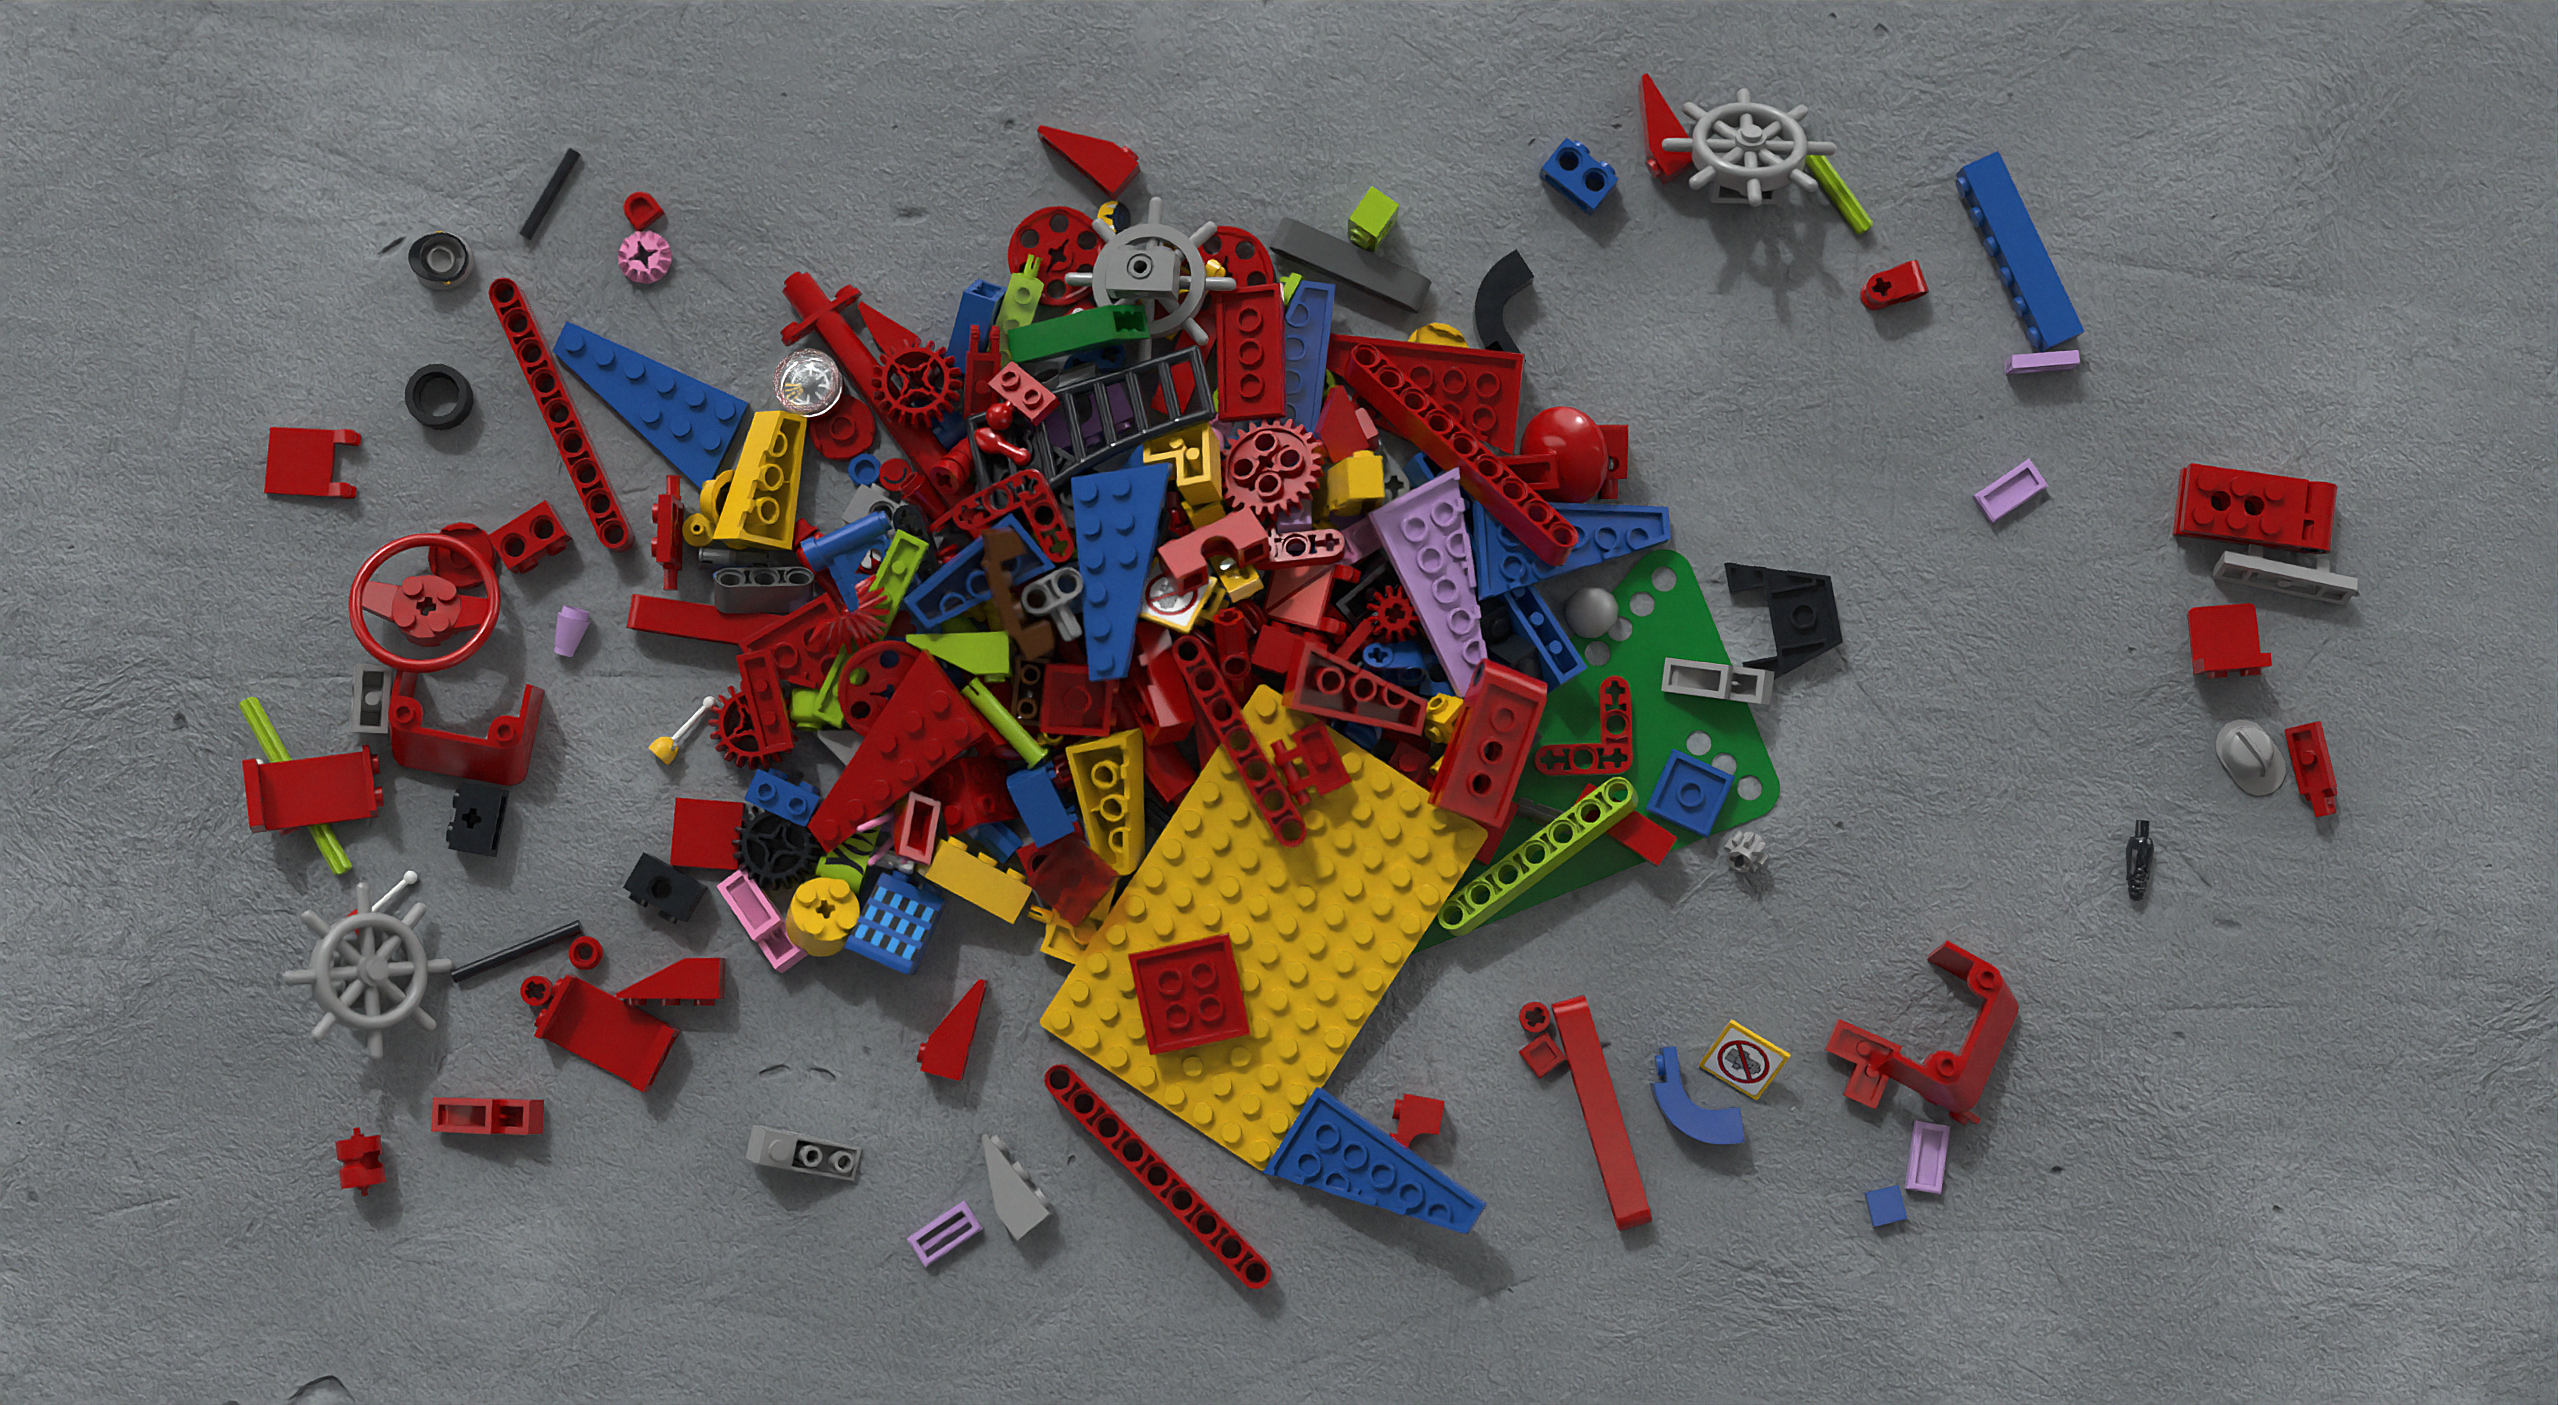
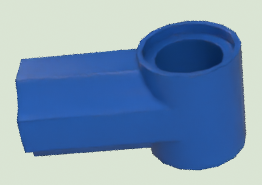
[913,384,967,452]
[965,822,1024,864]

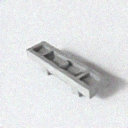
[2213,544,2358,606]

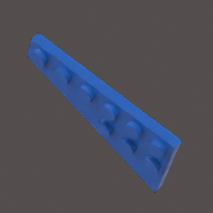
[552,321,750,490]
[1071,463,1173,682]
[1472,500,1671,601]
[1263,1087,1488,1234]

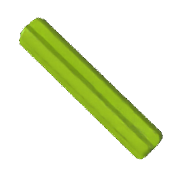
[1805,155,1873,235]

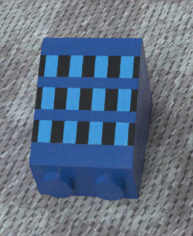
[845,870,948,975]

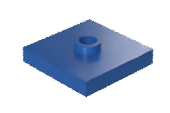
[1645,748,1735,839]

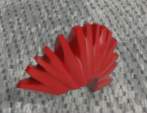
[809,574,890,654]

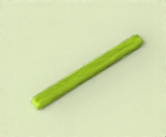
[239,696,352,876]

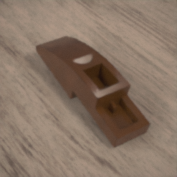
[1011,589,1063,727]

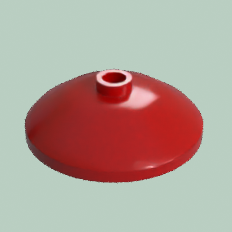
[1519,406,1608,503]

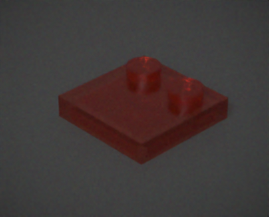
[1026,832,1122,928]

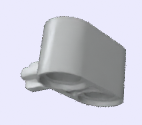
[1019,568,1083,642]

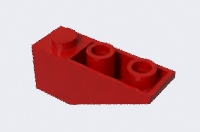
[616,958,725,1006]

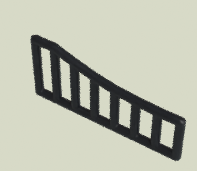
[964,345,1217,522]

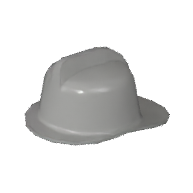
[2215,720,2286,796]

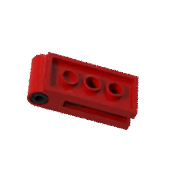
[2172,463,2338,554]
[1427,658,1547,828]

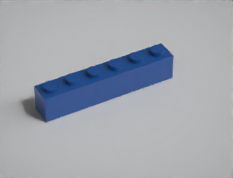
[1955,151,2085,353]

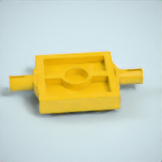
[1027,887,1114,965]

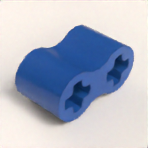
[1064,344,1126,374]

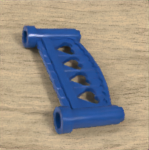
[801,510,966,700]

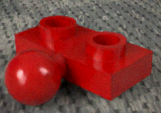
[986,361,1060,430]

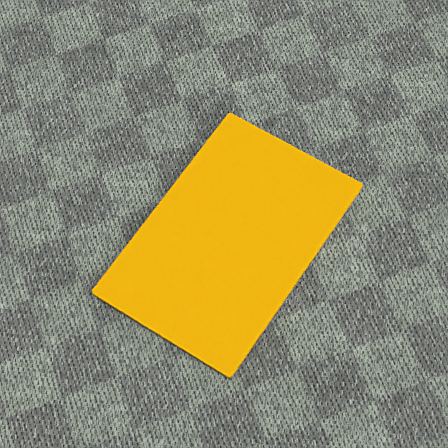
[1040,684,1488,1171]

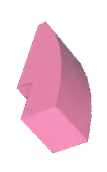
[716,869,808,973]

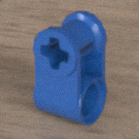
[1361,641,1428,686]

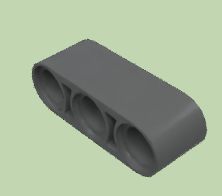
[714,567,814,613]

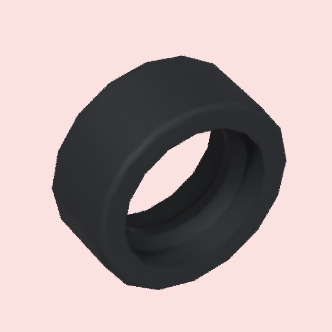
[405,364,473,430]

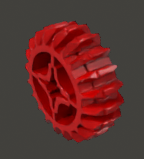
[870,338,963,430]
[708,681,799,770]

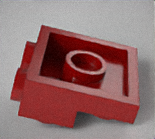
[1039,663,1120,737]

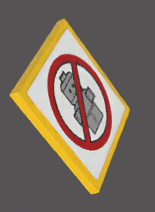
[1138,557,1218,634]
[1698,1019,1790,1101]

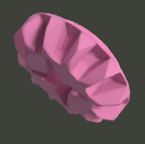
[618,230,672,284]

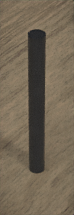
[451,920,584,983]

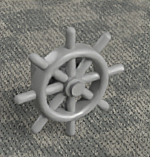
[1662,89,1837,207]
[1064,197,1236,363]
[282,882,454,1061]

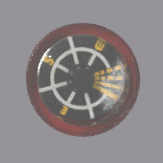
[773,349,845,421]

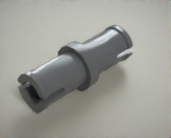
[698,548,769,570]

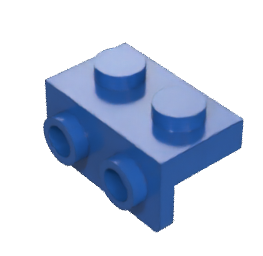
[745,767,825,827]

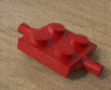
[651,475,684,591]

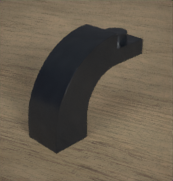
[1473,249,1535,366]

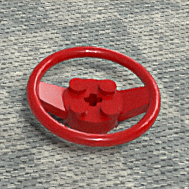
[348,533,501,673]

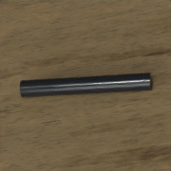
[519,148,581,240]

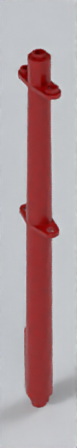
[780,271,1199,810]

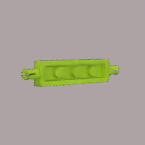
[980,254,1044,428]

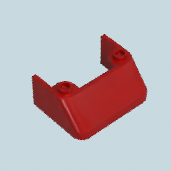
[388,670,545,786]
[1875,940,2019,1113]

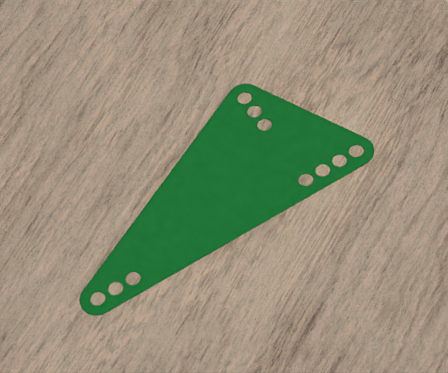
[1409,549,1780,956]

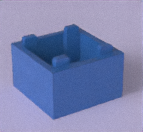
[1006,758,1078,848]

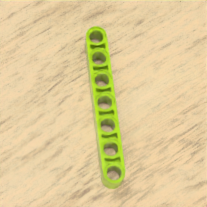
[1437,777,1638,936]

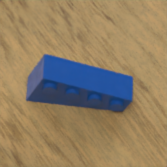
[903,513,1055,629]

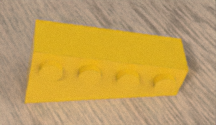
[713,410,807,550]
[1311,451,1384,521]
[1065,728,1145,879]

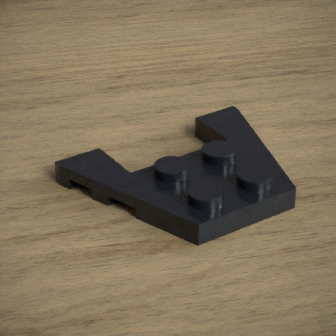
[1724,562,1843,680]

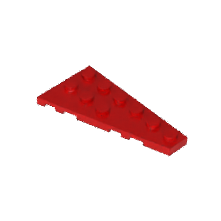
[1326,333,1525,455]
[808,649,988,853]

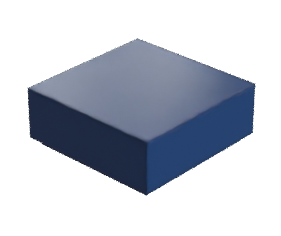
[1864,1184,1907,1227]

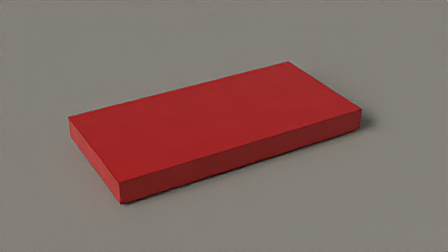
[1216,283,1287,423]

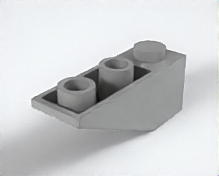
[746,1125,861,1181]
[982,1132,1052,1240]

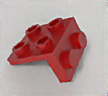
[2187,603,2272,680]
[931,755,1021,836]

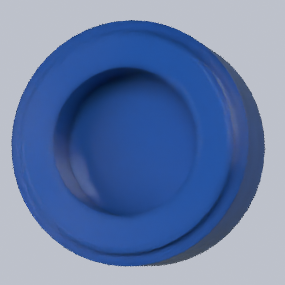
[848,454,882,488]

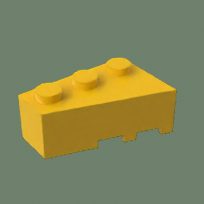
[914,835,1033,924]

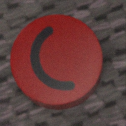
[879,458,913,493]

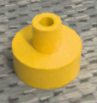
[682,513,716,548]

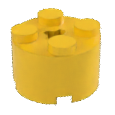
[785,878,860,957]

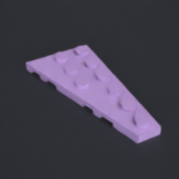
[1368,467,1488,697]

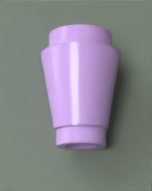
[553,605,591,657]

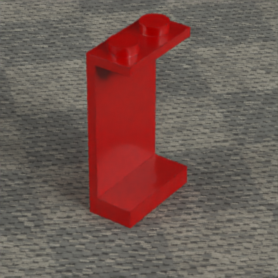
[242,744,384,833]
[534,974,681,1092]

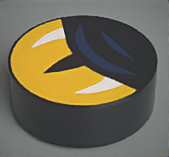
[1097,200,1131,235]

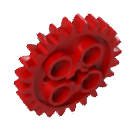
[1220,417,1325,522]

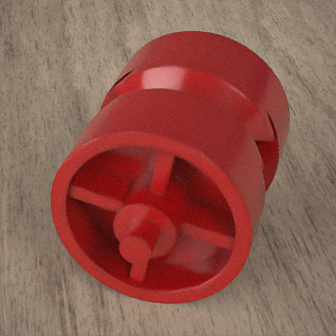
[335,1127,387,1197]

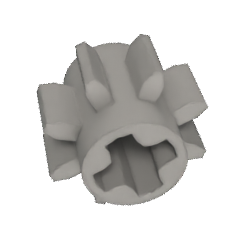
[1724,831,1768,874]

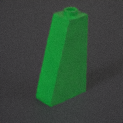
[1007,305,1150,363]

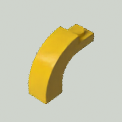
[1180,500,1264,603]

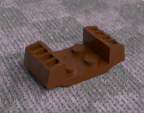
[981,527,1053,661]

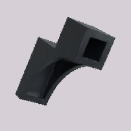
[1475,591,1548,701]

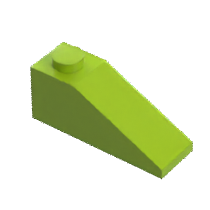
[906,632,1014,683]

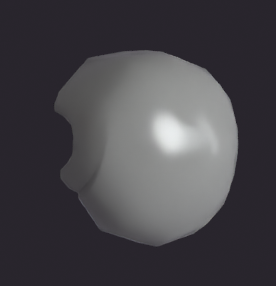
[1564,587,1619,638]

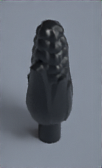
[2126,820,2154,901]

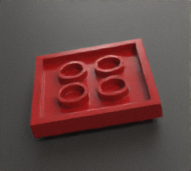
[1128,932,1251,1055]

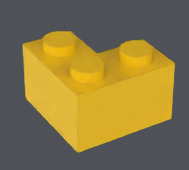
[1143,422,1222,506]

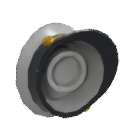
[408,231,474,290]

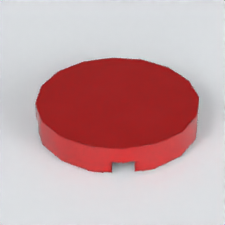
[809,394,877,462]
[428,522,498,590]

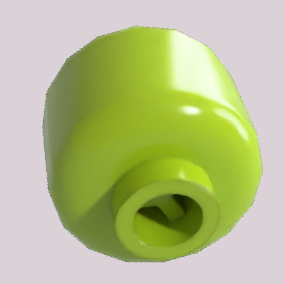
[789,686,829,732]

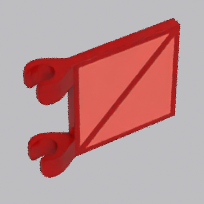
[1262,553,1361,636]

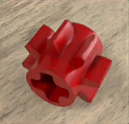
[1049,751,1076,793]

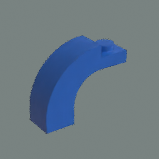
[1650,1046,1745,1144]

